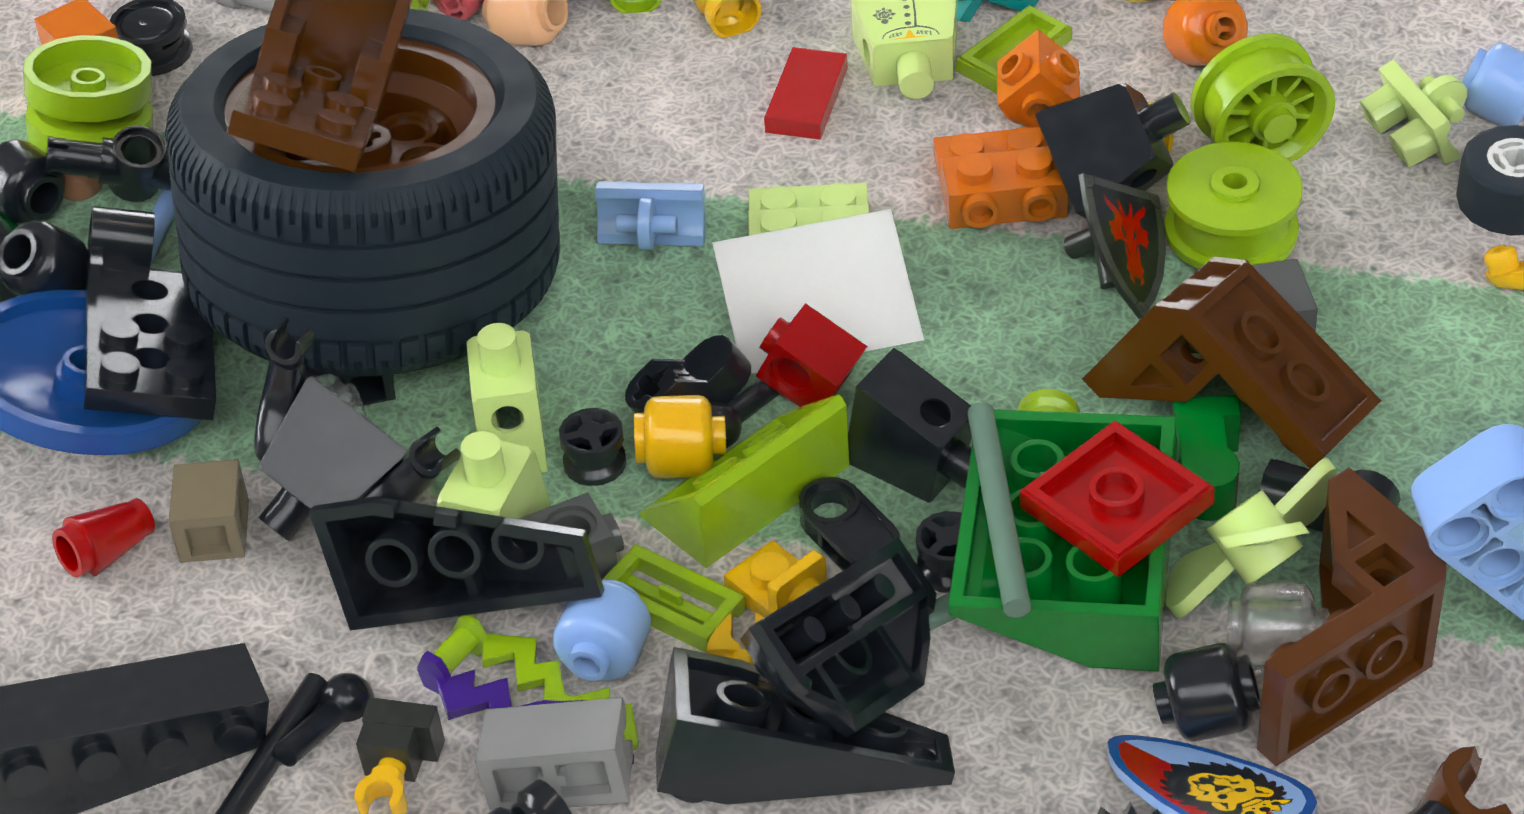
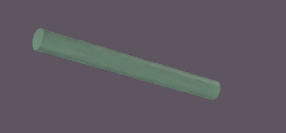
[967,403,1031,618]

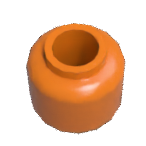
[1163,0,1248,66]

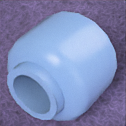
[1462,42,1524,126]
[553,580,651,681]

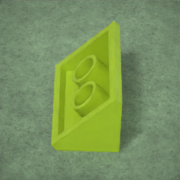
[639,394,850,568]

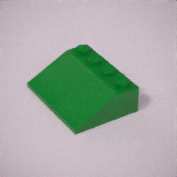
[948,409,1176,671]

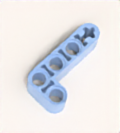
[1411,424,1524,621]

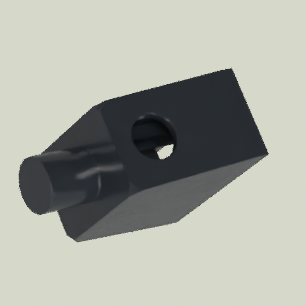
[1035,83,1191,219]
[848,348,972,503]

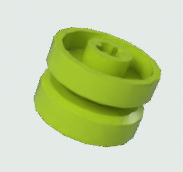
[23,35,153,153]

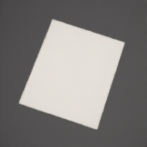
[712,209,924,373]

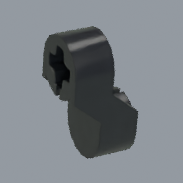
[625,335,751,413]

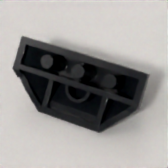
[740,537,937,738]

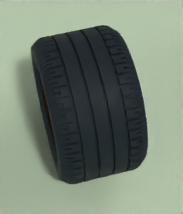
[165,9,560,376]

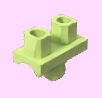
[1360,60,1467,168]

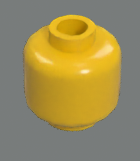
[634,395,726,479]

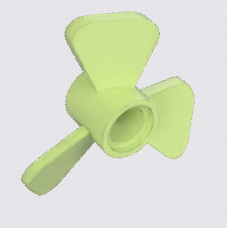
[1165,458,1337,618]

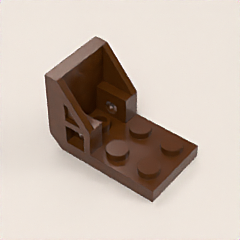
[227,0,412,172]
[1082,256,1382,469]
[1257,467,1446,766]

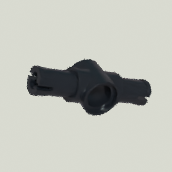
[45,125,171,202]

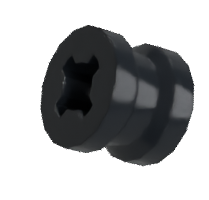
[559,408,627,486]
[916,511,962,593]

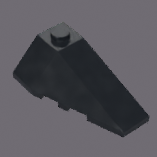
[309,497,605,631]
[656,647,955,805]

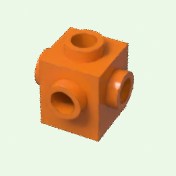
[997,29,1080,127]

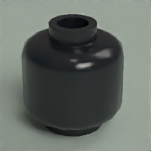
[0,139,66,224]
[0,220,89,296]
[1153,643,1261,742]

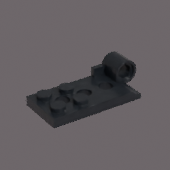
[84,206,216,420]

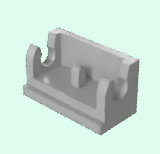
[475,697,633,810]

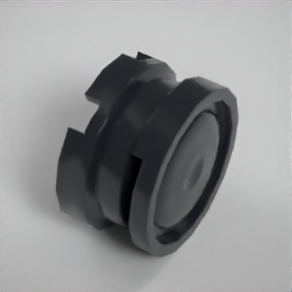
[110,0,193,76]

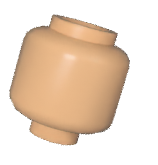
[482,0,568,46]

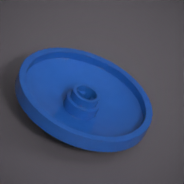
[0,290,202,455]

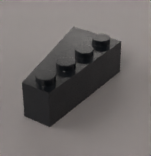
[0,643,269,814]

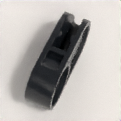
[799,477,900,571]

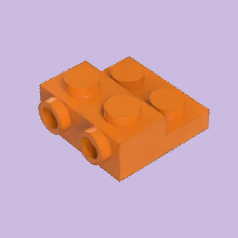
[933,127,1068,229]

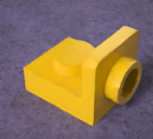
[723,540,827,618]

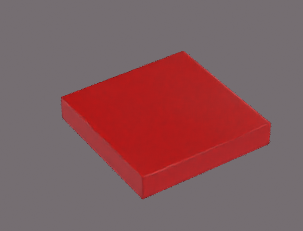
[1019,420,1214,577]

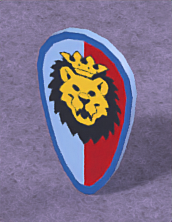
[1107,735,1318,814]

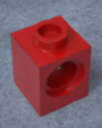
[756,303,868,407]

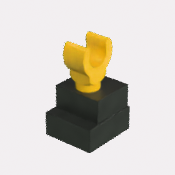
[354,697,445,814]

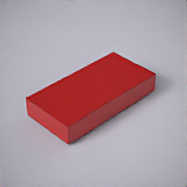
[764,47,848,140]

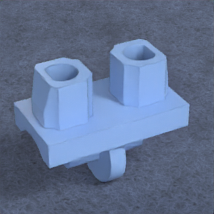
[595,181,706,250]

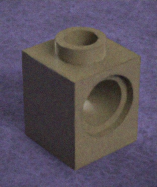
[169,459,249,563]

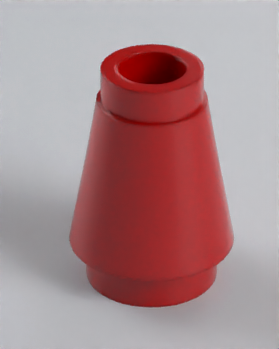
[52,498,155,578]

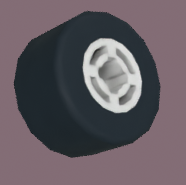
[1456,125,1524,236]

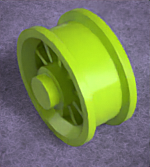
[1190,33,1335,162]
[1165,142,1303,269]

